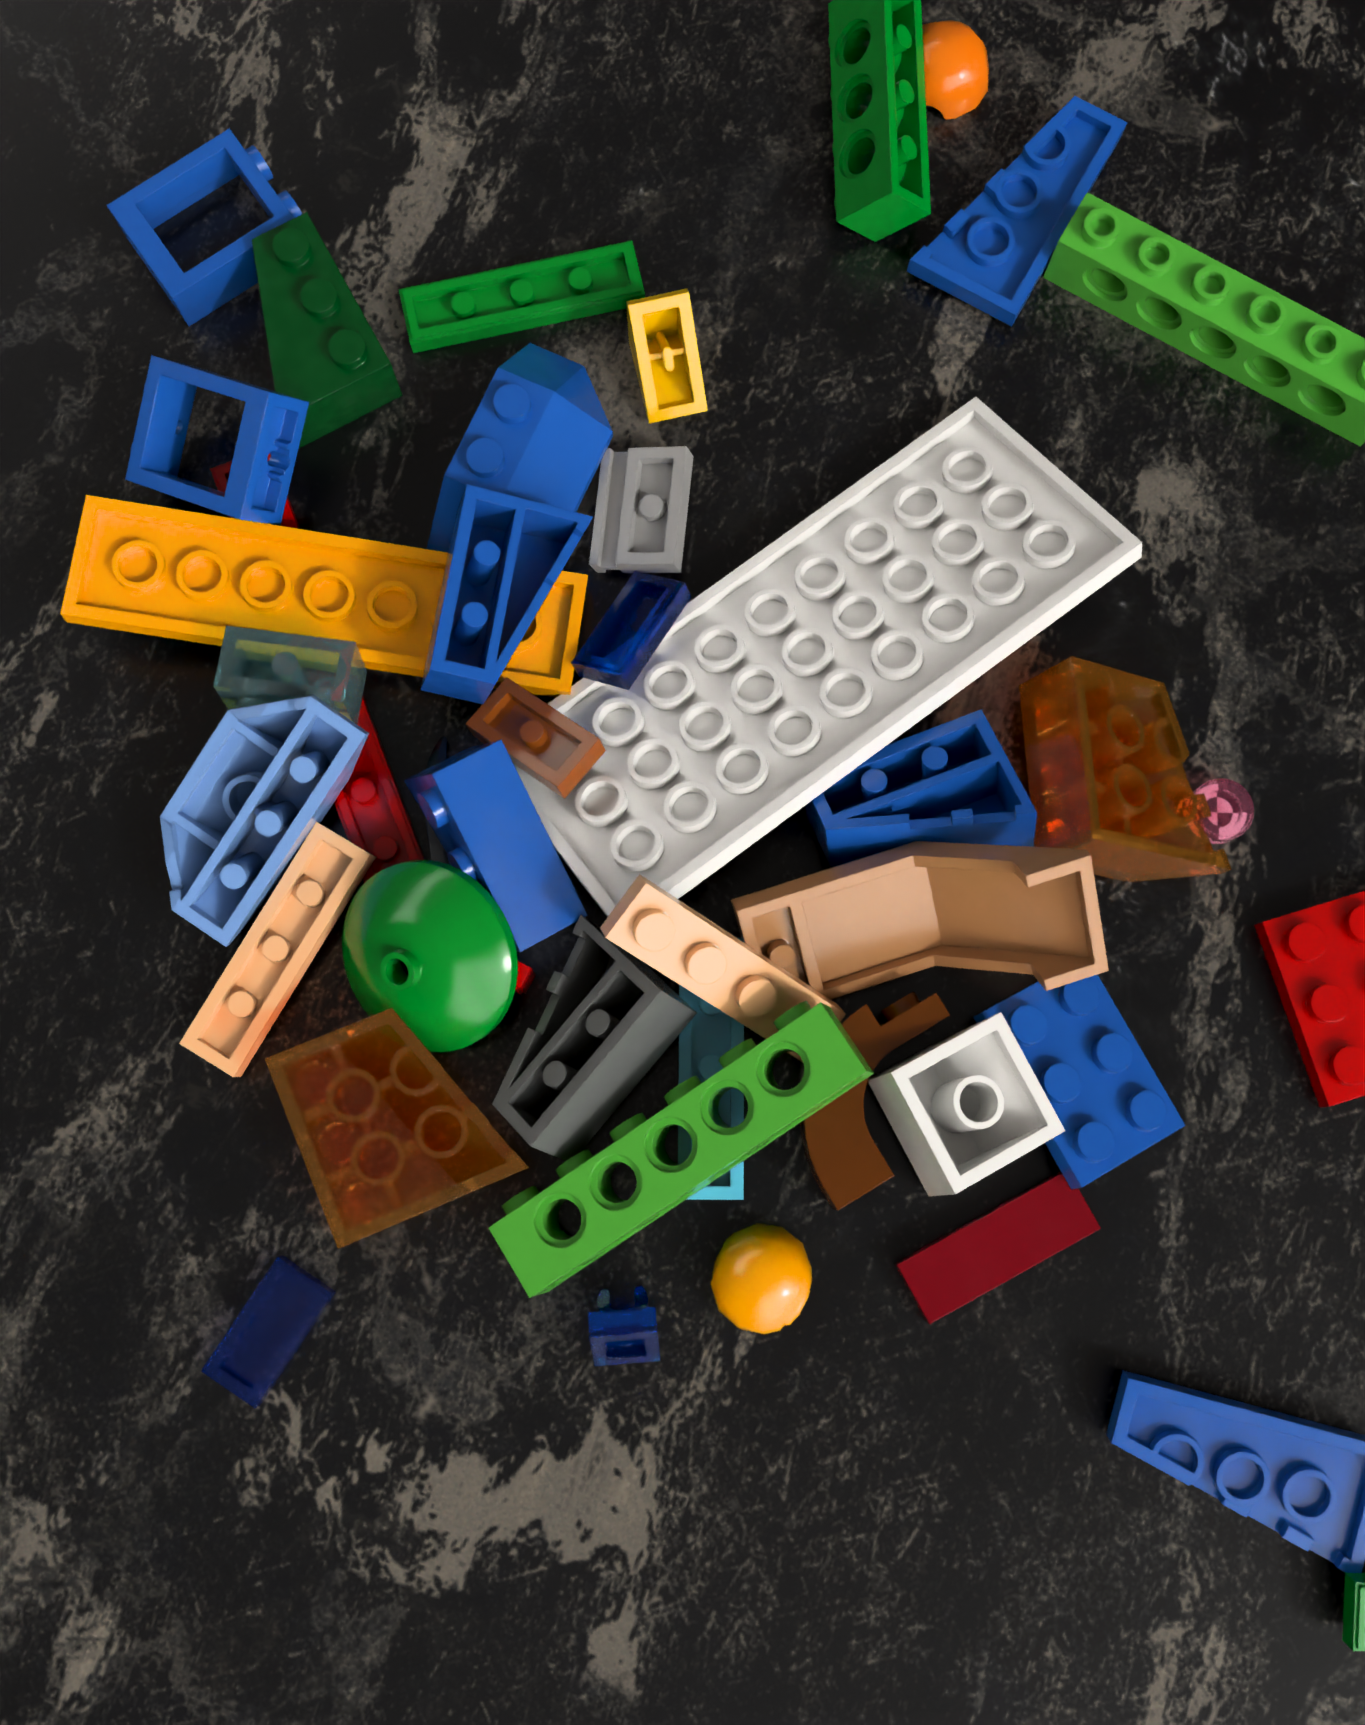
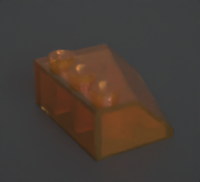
[1019,656,1232,882]
[265,1008,529,1249]

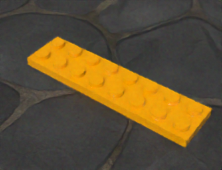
[60,495,588,698]

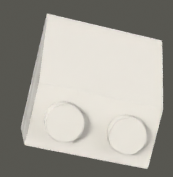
[868,1012,1065,1197]

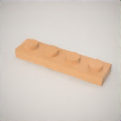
[179,822,376,1077]
[600,874,846,1062]

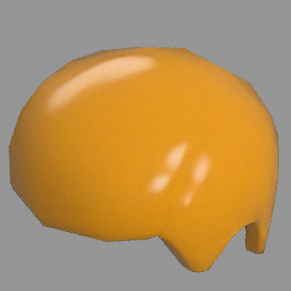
[711,1223,812,1334]

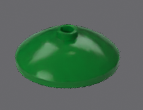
[342,860,518,1052]

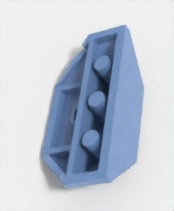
[160,695,369,947]

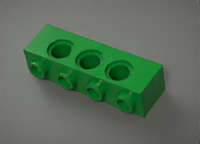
[828,0,931,242]

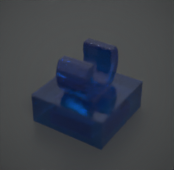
[588,1286,660,1366]

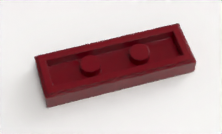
[894,1171,1101,1324]

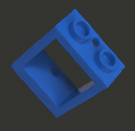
[107,128,302,326]
[125,355,309,526]

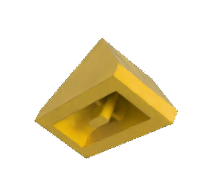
[626,288,708,424]

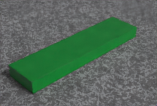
[398,240,645,353]

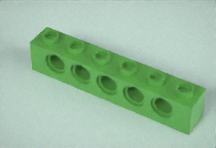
[1043,192,1365,447]
[489,1001,874,1298]

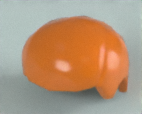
[922,20,989,120]

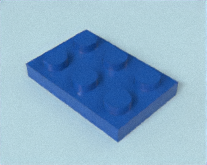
[973,974,1186,1190]

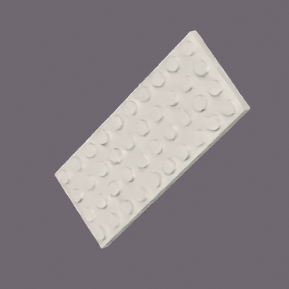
[514,397,1142,917]

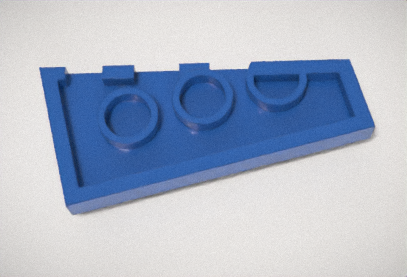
[907,96,1128,327]
[1106,1370,1365,1573]

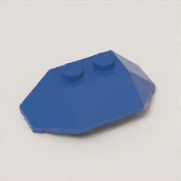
[427,343,613,552]

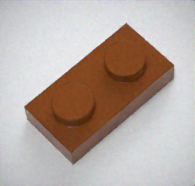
[466,677,606,799]

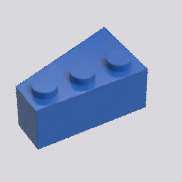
[421,484,593,704]
[805,709,1037,866]
[404,739,588,952]

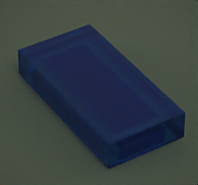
[571,571,691,690]
[201,1256,335,1408]

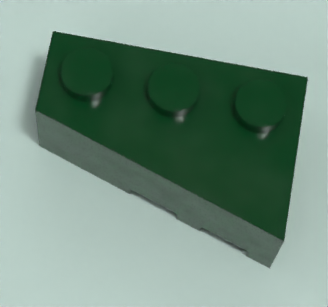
[252,212,403,448]

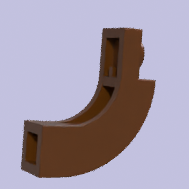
[800,991,950,1211]

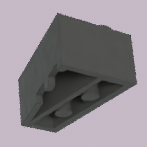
[492,915,697,1161]

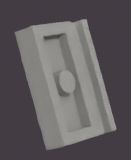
[589,446,694,573]

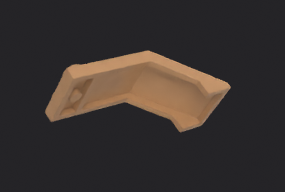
[731,841,1109,999]

